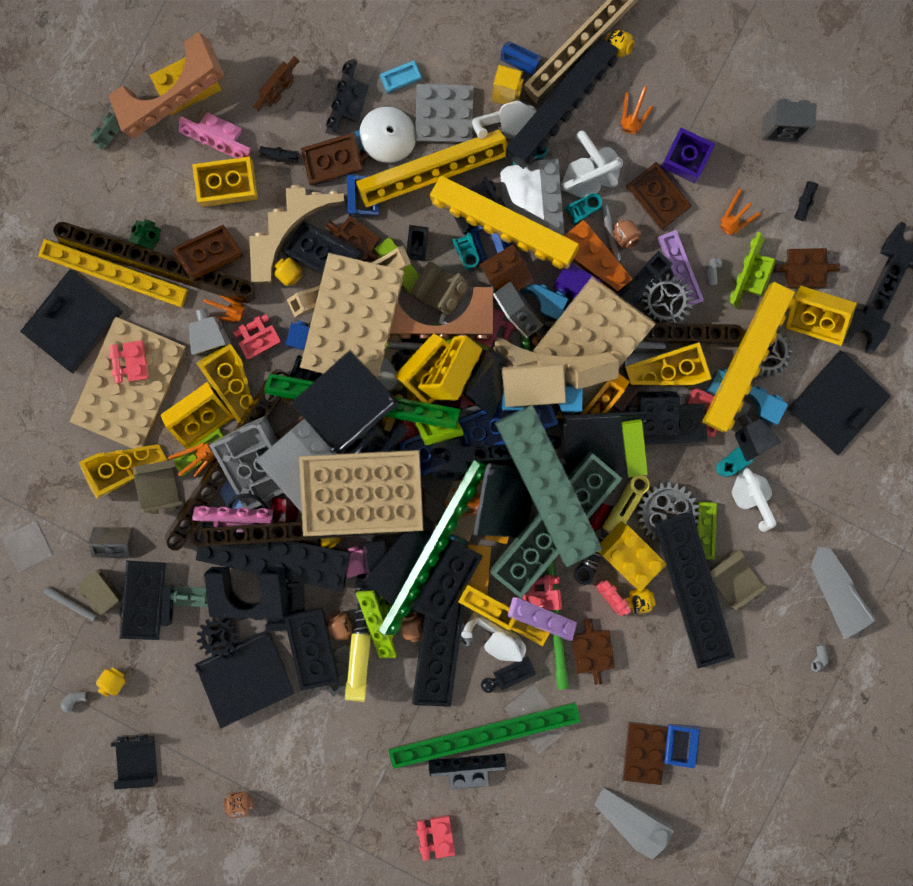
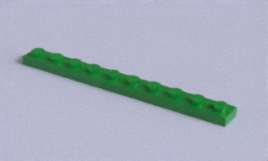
[264,374,460,430]
[379,460,487,635]
[388,702,581,769]

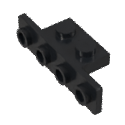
[326,59,369,134]
[352,422,408,454]
[429,753,507,789]

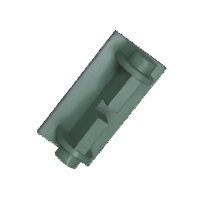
[90,112,121,150]
[170,586,208,607]

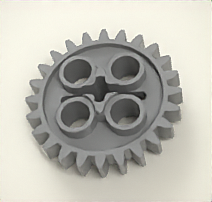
[636,482,700,543]

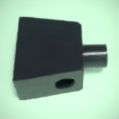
[735,413,781,462]

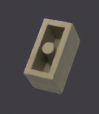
[77,569,122,615]

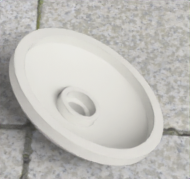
[359,107,416,163]

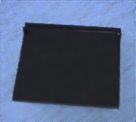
[20,269,123,374]
[290,350,398,454]
[787,350,891,455]
[563,411,646,477]
[474,464,532,537]
[194,631,295,729]

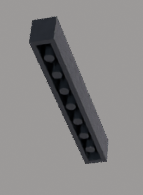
[505,37,619,169]

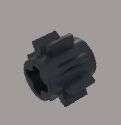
[391,349,413,372]

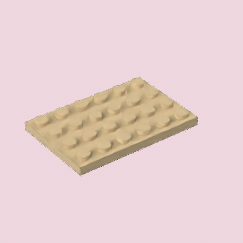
[300,253,405,379]
[532,276,655,410]
[70,317,187,449]
[299,450,423,536]

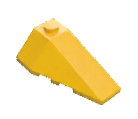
[625,342,712,385]
[196,344,257,425]
[79,444,167,500]

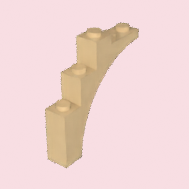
[249,185,346,285]
[287,246,411,318]
[493,337,619,389]

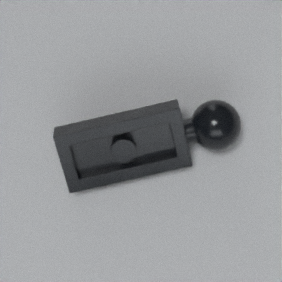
[481,656,536,693]

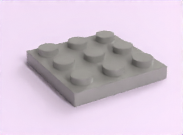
[415,84,474,144]

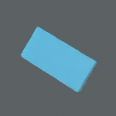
[380,60,422,94]

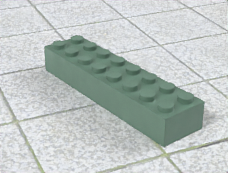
[495,405,602,567]
[489,452,622,598]

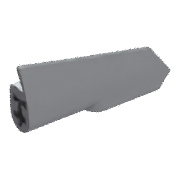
[810,547,876,639]

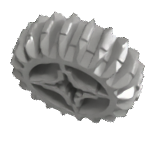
[642,274,695,323]
[758,330,793,378]

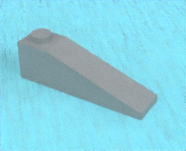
[594,787,674,860]

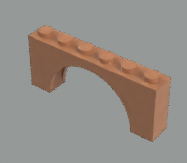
[108,32,224,139]
[388,287,493,339]

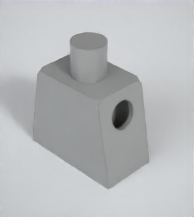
[189,308,231,356]

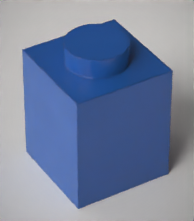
[285,321,310,351]

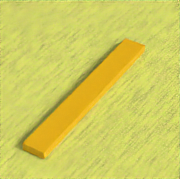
[38,239,189,308]

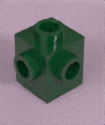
[128,219,161,250]

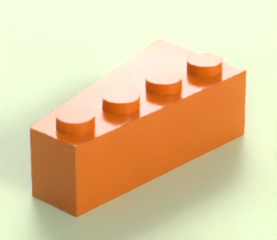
[564,220,632,293]

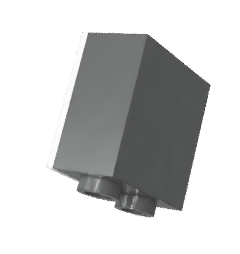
[493,282,543,338]

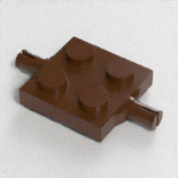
[252,56,300,112]
[325,215,381,262]
[773,248,840,288]
[572,618,615,685]

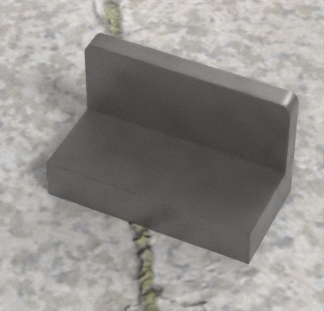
[624,341,666,368]
[88,527,132,557]

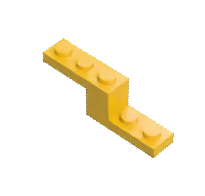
[458,585,550,647]

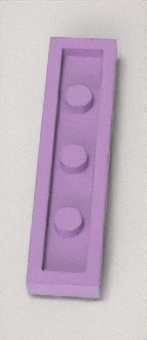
[658,230,704,305]
[508,597,577,641]

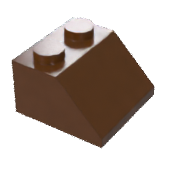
[480,244,534,292]

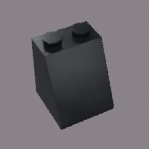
[462,348,508,417]

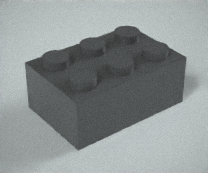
[762,99,817,142]

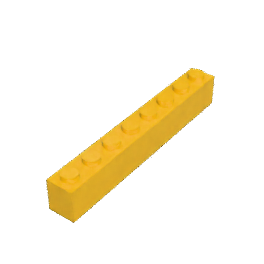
[356,129,508,208]
[429,175,579,270]
[702,282,795,433]

